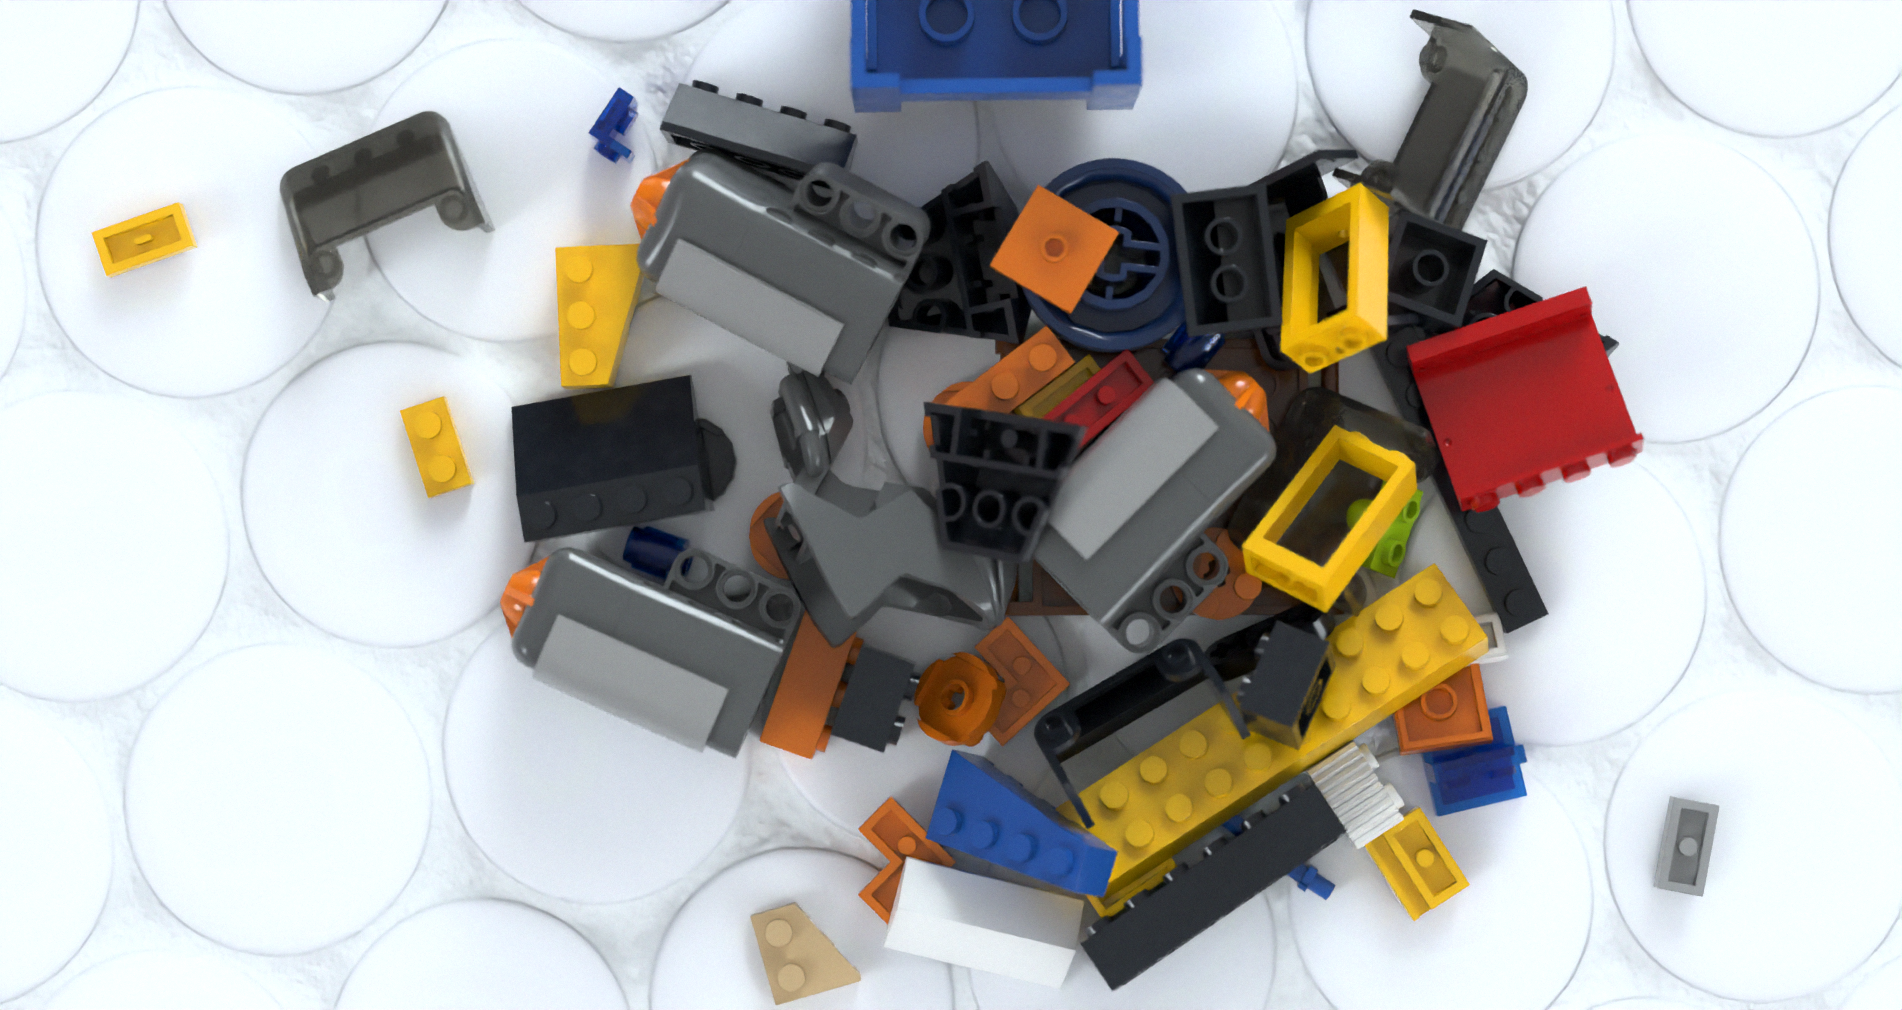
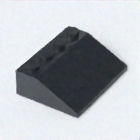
[511,375,715,543]

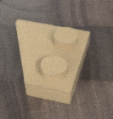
[750,902,862,1005]

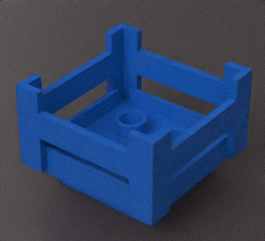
[850,0,1143,113]

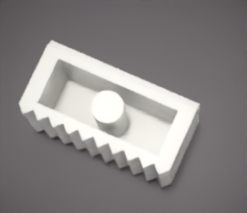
[1304,740,1405,849]

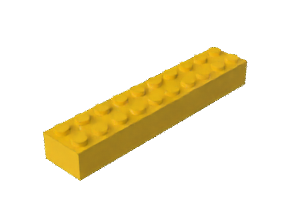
[1055,563,1489,903]

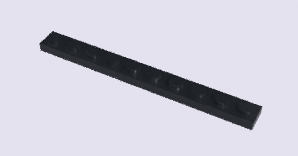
[1324,240,1549,634]

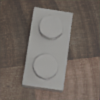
[1653,796,1720,897]

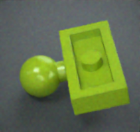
[1346,480,1423,579]

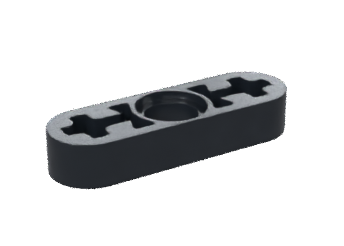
[1205,602,1335,682]

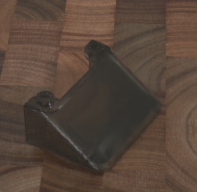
[279,111,495,302]
[1228,386,1441,617]

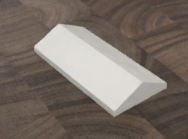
[882,856,1084,989]

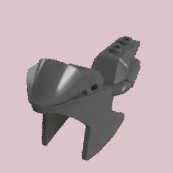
[763,361,1017,648]

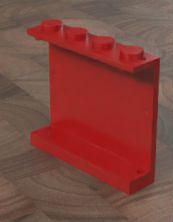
[1406,286,1644,513]

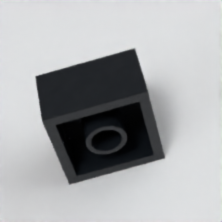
[1387,209,1488,335]
[1236,621,1336,750]
[830,644,921,753]

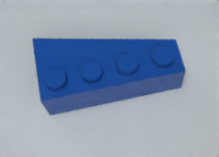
[925,749,1117,897]

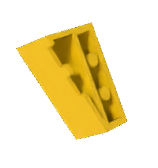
[555,244,644,390]

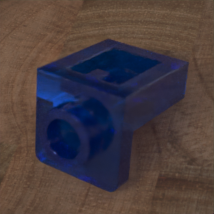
[589,87,639,164]

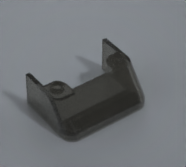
[1332,9,1528,230]

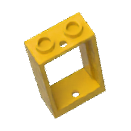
[1281,183,1389,374]
[1242,425,1417,613]

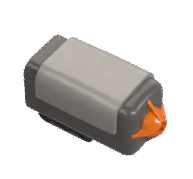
[630,148,931,384]
[1032,368,1277,655]
[500,547,801,759]

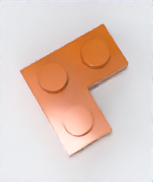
[974,616,1070,747]
[858,796,956,925]

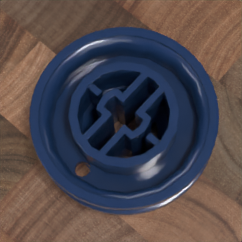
[1021,158,1187,353]

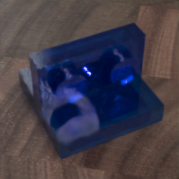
[1420,705,1527,817]

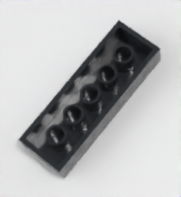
[1080,783,1347,991]

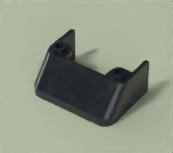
[1249,149,1420,371]
[1034,638,1251,830]

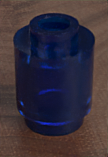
[1162,319,1226,372]
[623,525,694,580]

